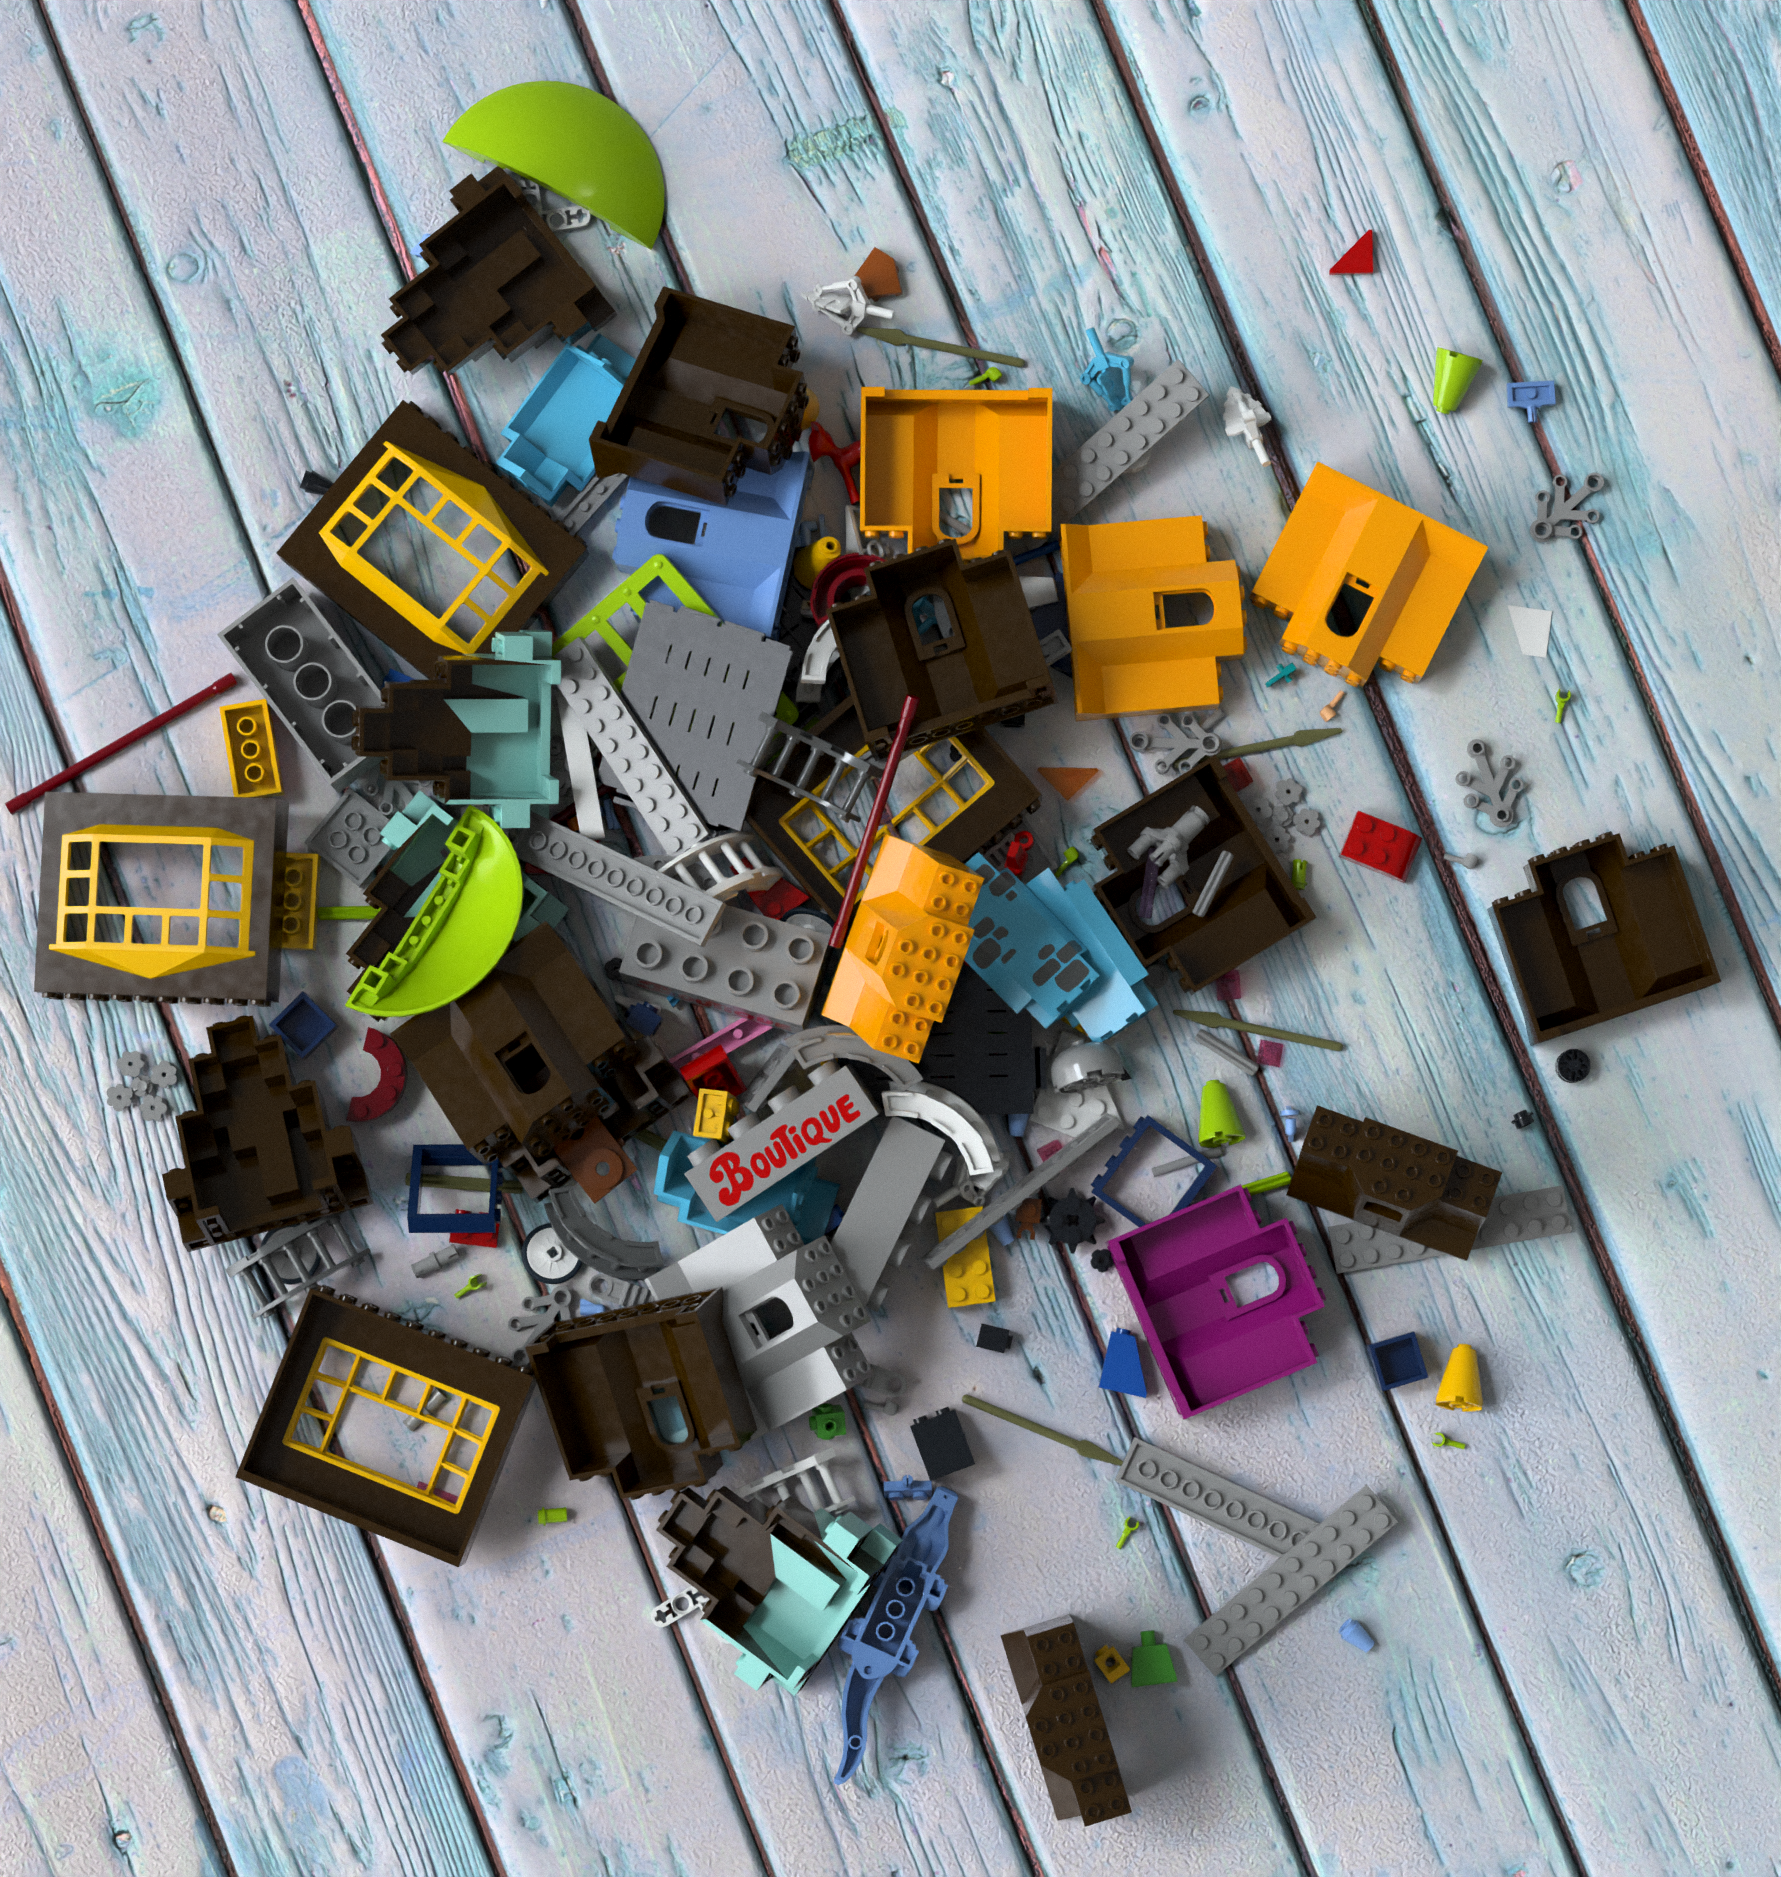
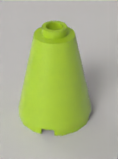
[1433,347,1483,415]
[1198,1080,1245,1148]

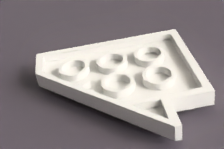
[1029,1031,1124,1138]

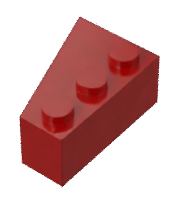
[729,856,810,921]

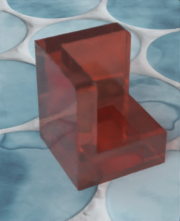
[1223,757,1254,793]

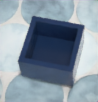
[269,991,339,1060]
[1366,1331,1429,1391]

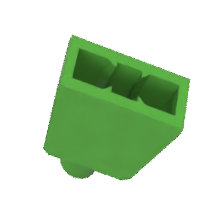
[1131,1630,1177,1688]

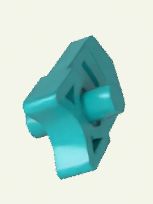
[1265,662,1297,688]

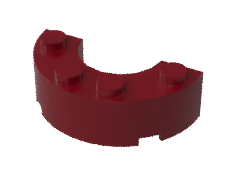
[810,553,886,629]
[346,1027,408,1122]

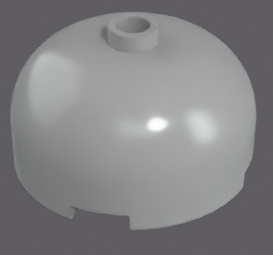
[1051,1040,1125,1095]

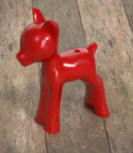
[808,421,861,506]

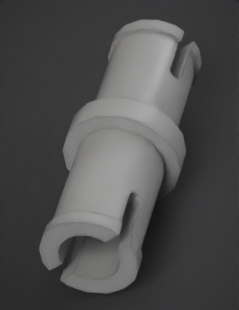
[411,1244,460,1278]
[403,1388,447,1432]

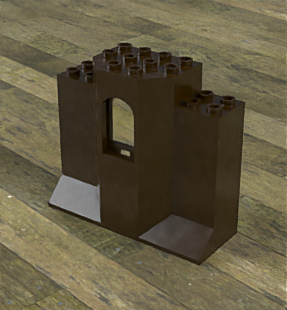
[589,286,809,506]
[826,539,1059,761]
[1090,755,1317,996]
[1487,831,1721,1046]
[390,921,641,1165]
[1286,1105,1502,1261]
[525,1287,758,1500]
[1000,1614,1132,1827]

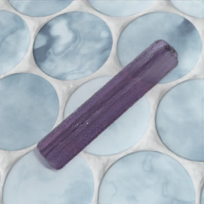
[1139,848,1161,919]

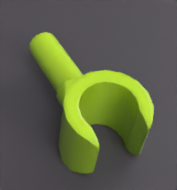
[969,367,1002,386]
[1555,689,1571,723]
[1054,847,1079,878]
[454,1274,487,1299]
[1432,1432,1465,1449]
[1116,1516,1139,1549]

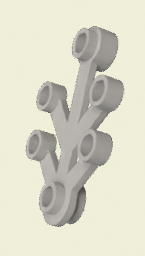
[1530,472,1604,542]
[1130,713,1223,775]
[1455,739,1523,827]
[364,759,432,816]
[508,1286,574,1366]

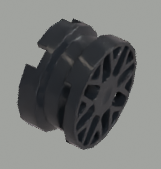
[1555,1049,1591,1083]

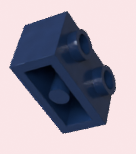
[624,1001,664,1038]

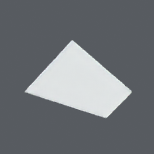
[1507,605,1552,658]

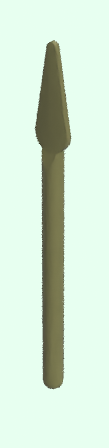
[857,327,1025,367]
[1173,728,1342,768]
[1173,1010,1343,1051]
[962,1394,1123,1466]

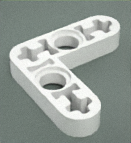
[516,174,591,233]
[651,1585,730,1644]

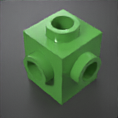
[809,1403,846,1440]

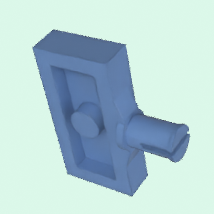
[1506,380,1556,423]
[884,1475,932,1501]

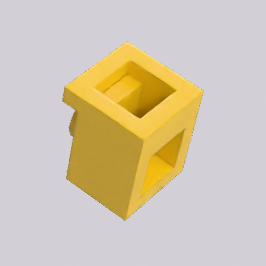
[1093,1645,1130,1684]

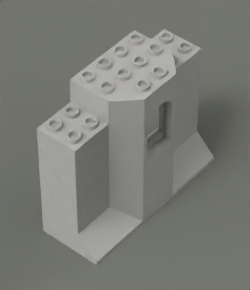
[645,1204,874,1446]

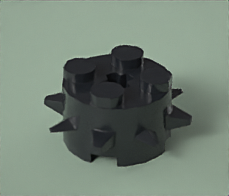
[1040,1188,1105,1254]

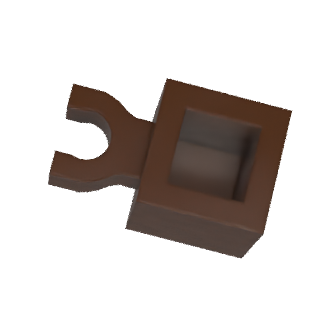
[1015,1198,1042,1240]

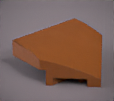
[854,247,903,302]

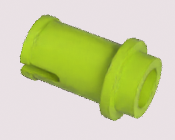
[1291,859,1308,890]
[537,1507,567,1526]

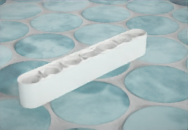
[555,688,605,841]

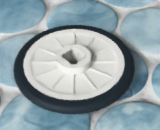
[781,907,835,935]
[521,1223,583,1284]

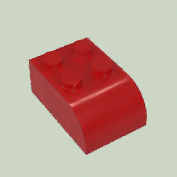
[1339,811,1422,883]
[679,1044,747,1100]

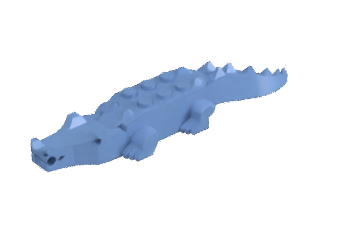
[834,1486,958,1785]

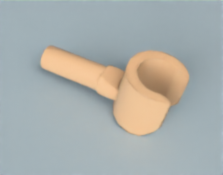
[1320,690,1345,722]

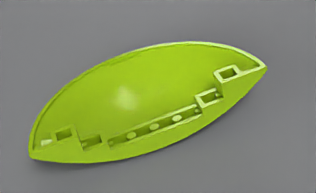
[442,81,664,250]
[345,804,524,1017]

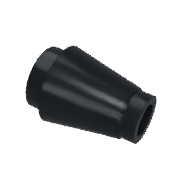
[300,470,334,496]

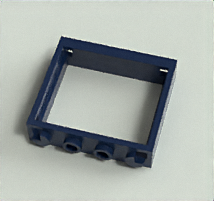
[1091,1115,1217,1227]
[407,1144,504,1233]

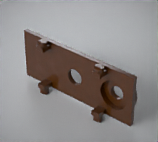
[520,1065,638,1204]

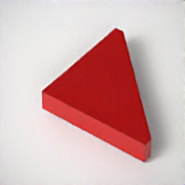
[1329,230,1373,275]

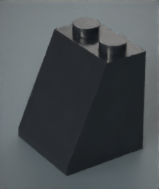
[910,1406,975,1481]

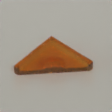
[1037,767,1099,801]

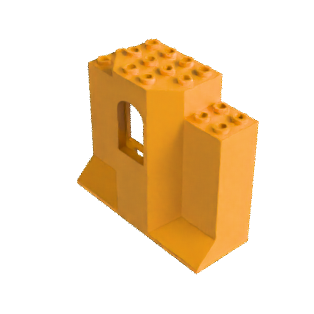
[860,387,1052,564]
[1249,461,1488,688]
[1058,515,1247,722]
[821,833,984,1063]

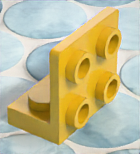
[693,1088,739,1145]

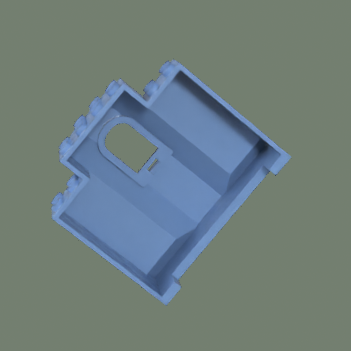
[613,451,815,642]

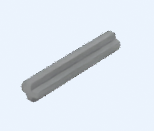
[1193,850,1234,917]
[1195,1029,1259,1076]

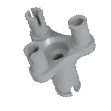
[1127,805,1210,889]

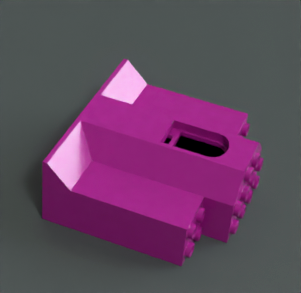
[1105,1184,1326,1419]

